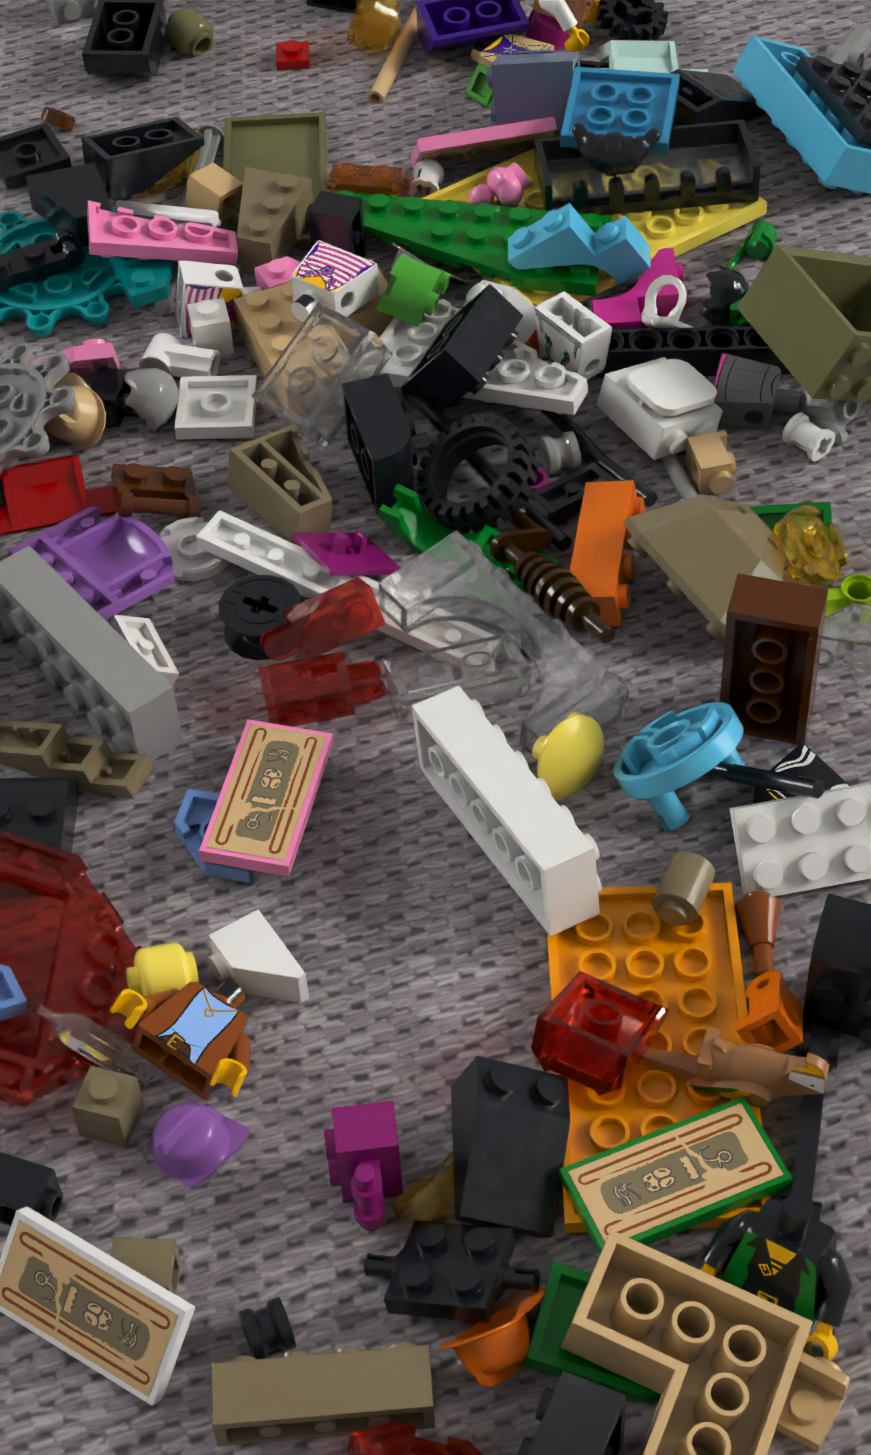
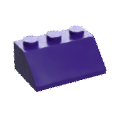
[416,0,529,54]

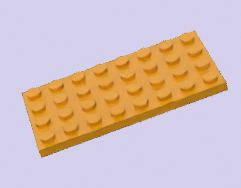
[547,882,771,1234]

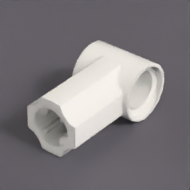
[139,333,220,377]

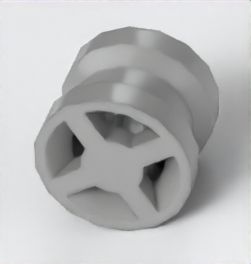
[539,431,581,476]

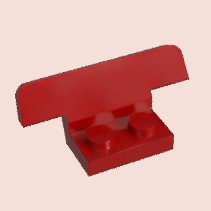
[0,453,117,536]

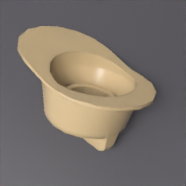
[45,373,106,450]

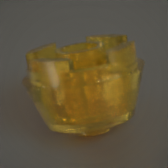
[347,0,402,51]

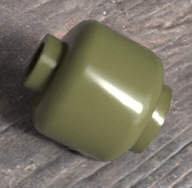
[165,8,214,57]

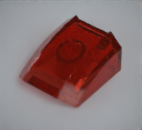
[531,971,669,1096]

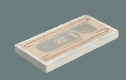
[0,1206,195,1406]

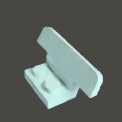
[599,40,708,73]

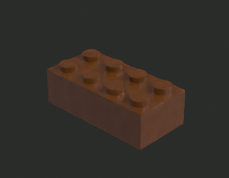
[720,573,828,745]

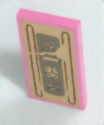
[410,117,557,169]
[199,719,333,877]

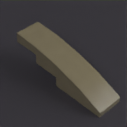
[0,719,154,799]

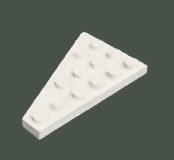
[357,299,588,415]

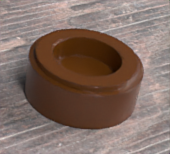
[40,106,76,131]

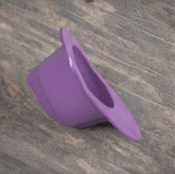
[146,1099,250,1187]

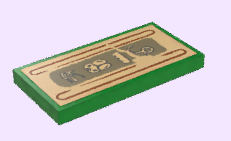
[559,1096,792,1254]

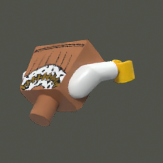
[533,0,600,52]

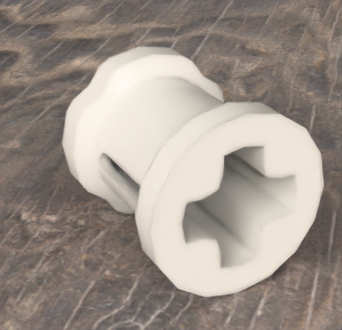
[408,159,444,198]
[782,412,835,462]

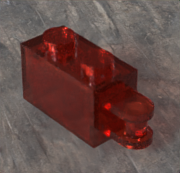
[260,577,386,661]
[258,652,386,727]

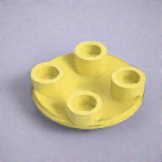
[532,712,604,800]

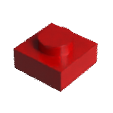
[276,40,310,71]

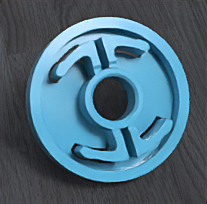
[613,702,745,831]

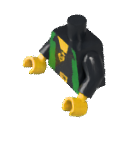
[699,1195,852,1360]

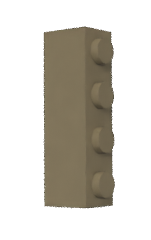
[212,1342,436,1446]

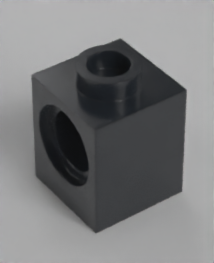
[0,1152,63,1226]

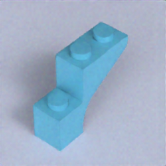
[508,203,651,285]

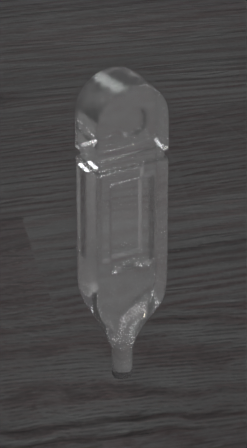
[37,1005,158,1088]

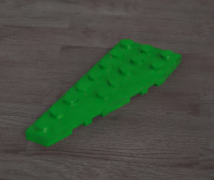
[330,190,612,296]

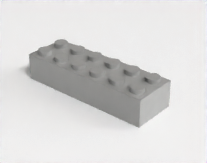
[0,546,183,762]

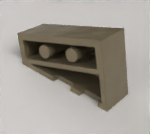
[237,166,313,275]
[228,424,333,546]

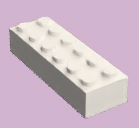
[411,686,602,936]

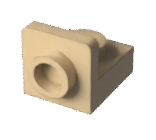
[776,1352,850,1452]

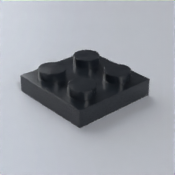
[0,123,72,189]

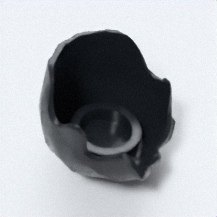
[699,265,749,325]

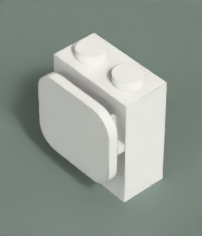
[596,357,723,460]

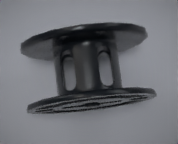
[218,575,303,661]

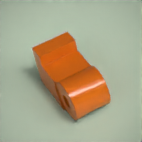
[736,970,803,1053]

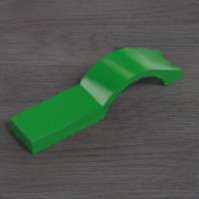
[378,484,561,580]

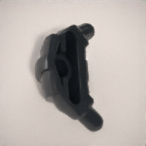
[572,123,661,177]

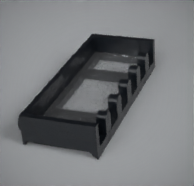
[534,120,760,216]

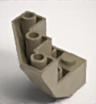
[623,495,786,645]

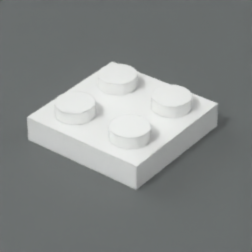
[174,375,258,440]

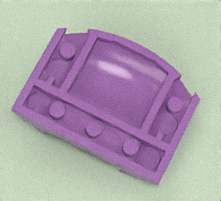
[9,506,175,620]

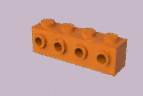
[569,480,645,627]

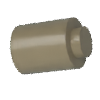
[652,851,715,926]

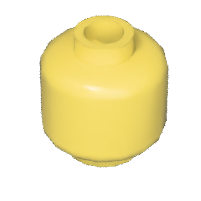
[126,942,199,996]

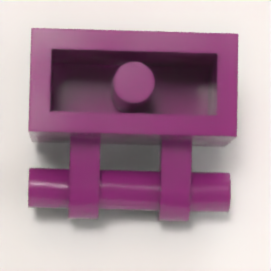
[324,1101,404,1231]

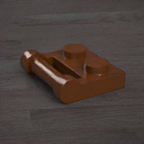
[111,463,201,518]

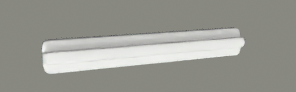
[111,200,222,227]

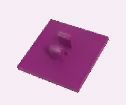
[292,529,402,576]

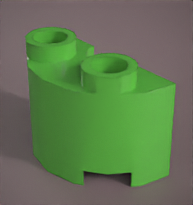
[376,254,451,327]

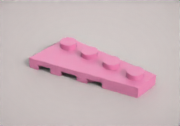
[87,200,238,265]

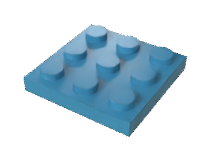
[560,67,680,155]

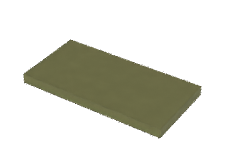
[221,112,327,248]

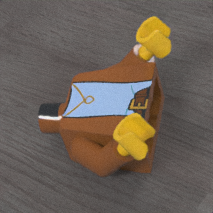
[109,980,251,1101]

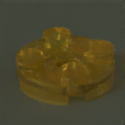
[774,505,847,587]

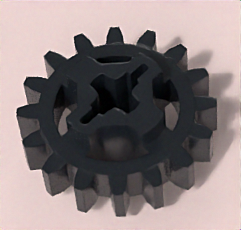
[596,0,668,41]

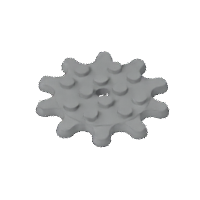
[0,342,76,475]

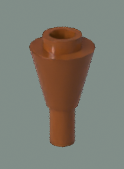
[734,891,781,977]

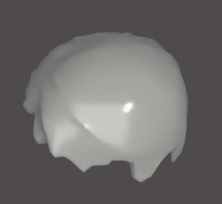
[124,368,179,433]

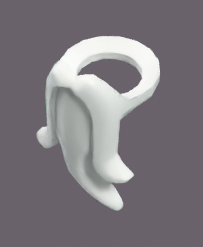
[641,275,693,328]

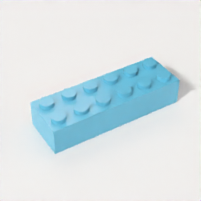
[733,35,871,195]

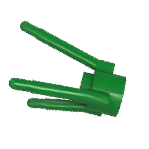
[725,219,777,269]

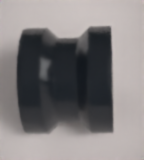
[238,1296,296,1359]

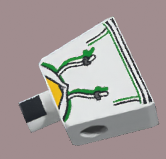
[534,291,612,380]

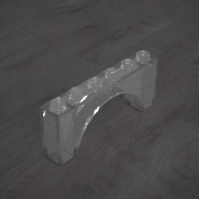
[379,530,629,756]

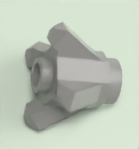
[800,389,866,445]

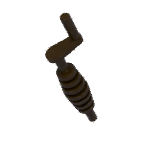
[490,509,615,644]

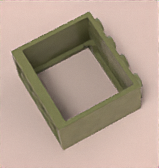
[737,244,871,403]

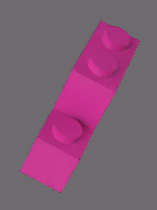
[592,248,688,329]

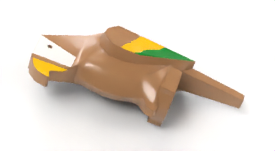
[642,1026,829,1108]

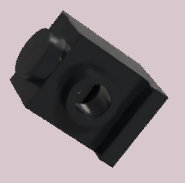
[90,367,133,428]

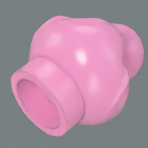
[469,163,530,207]

